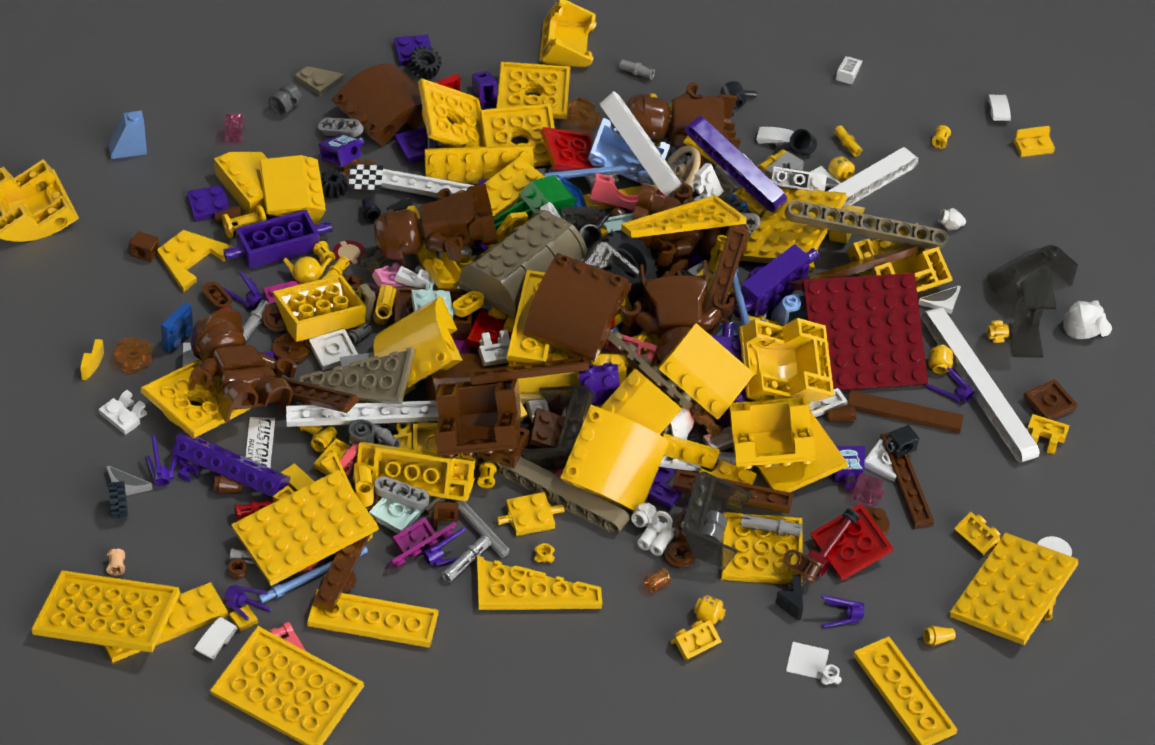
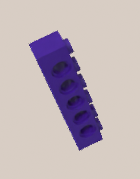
[171,433,291,497]

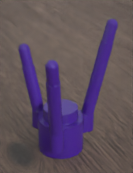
[223,272,265,309]
[925,366,975,403]
[146,435,177,486]
[423,527,466,567]
[224,584,272,620]
[821,595,865,628]

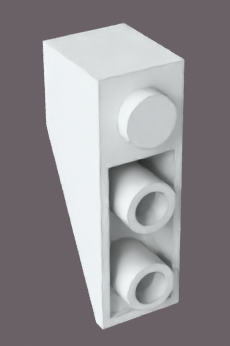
[771,167,827,191]

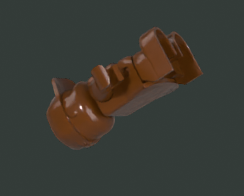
[626,82,741,170]
[631,182,749,266]
[374,183,498,268]
[620,260,734,379]
[187,309,297,423]

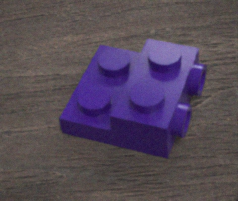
[579,363,620,406]

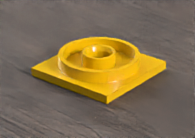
[496,62,570,119]
[418,78,485,148]
[480,103,555,167]
[140,359,251,439]

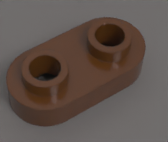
[202,282,232,311]

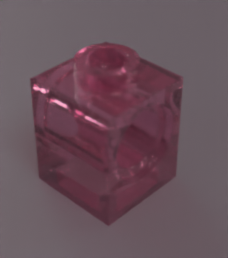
[224,114,245,143]
[852,473,885,506]

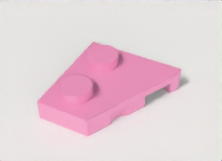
[372,262,412,289]

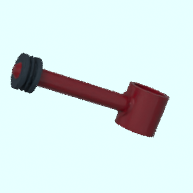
[807,508,860,577]

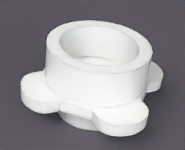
[819,665,842,685]

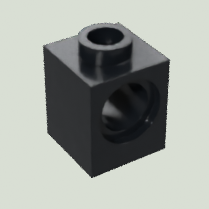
[887,425,919,458]

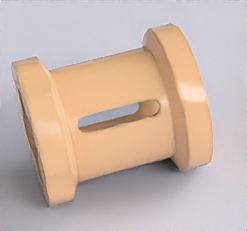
[106,549,125,576]

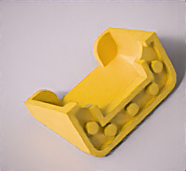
[539,0,597,68]

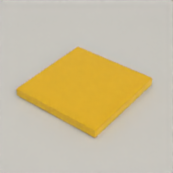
[755,411,848,493]
[721,512,803,585]

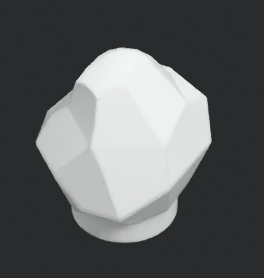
[938,208,966,231]
[631,503,656,528]

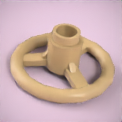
[666,145,701,197]

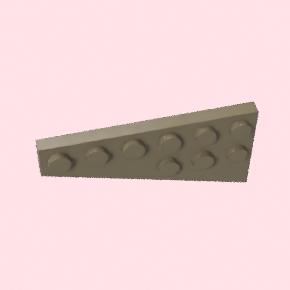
[608,330,697,412]
[299,347,416,404]

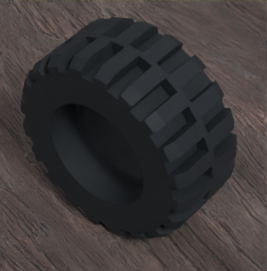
[586,230,657,303]

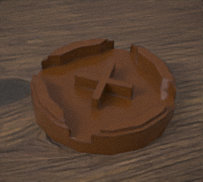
[272,333,310,365]

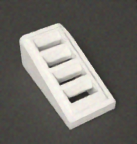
[836,56,862,85]

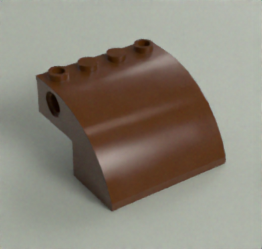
[331,63,423,147]
[523,253,629,362]
[435,379,521,458]

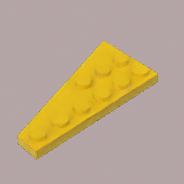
[621,195,746,238]
[477,556,602,610]

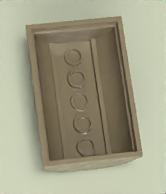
[458,210,587,319]

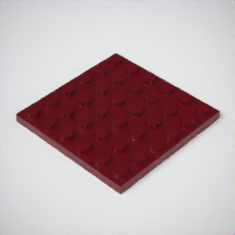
[802,273,928,391]

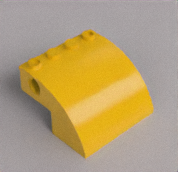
[0,159,79,242]
[846,223,953,292]
[373,296,463,395]
[739,318,834,402]
[729,397,816,469]
[561,405,669,512]

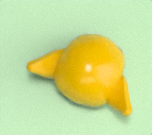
[283,256,331,284]

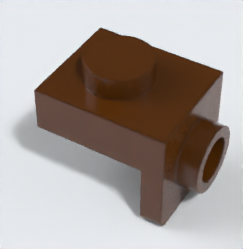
[430,502,459,530]

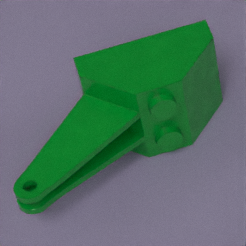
[494,175,578,230]

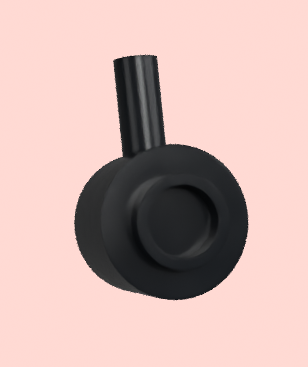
[720,81,757,110]
[777,129,817,156]
[576,214,609,249]

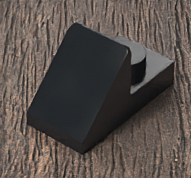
[776,575,803,620]

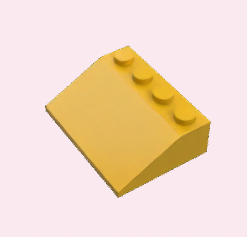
[214,152,268,214]
[259,155,326,225]
[273,275,366,342]
[658,323,755,420]
[601,369,682,435]

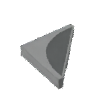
[107,466,152,496]

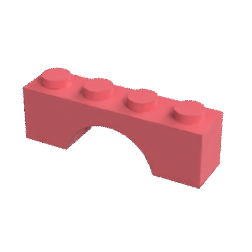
[590,173,666,212]

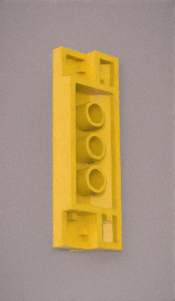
[509,353,627,395]
[353,442,475,502]

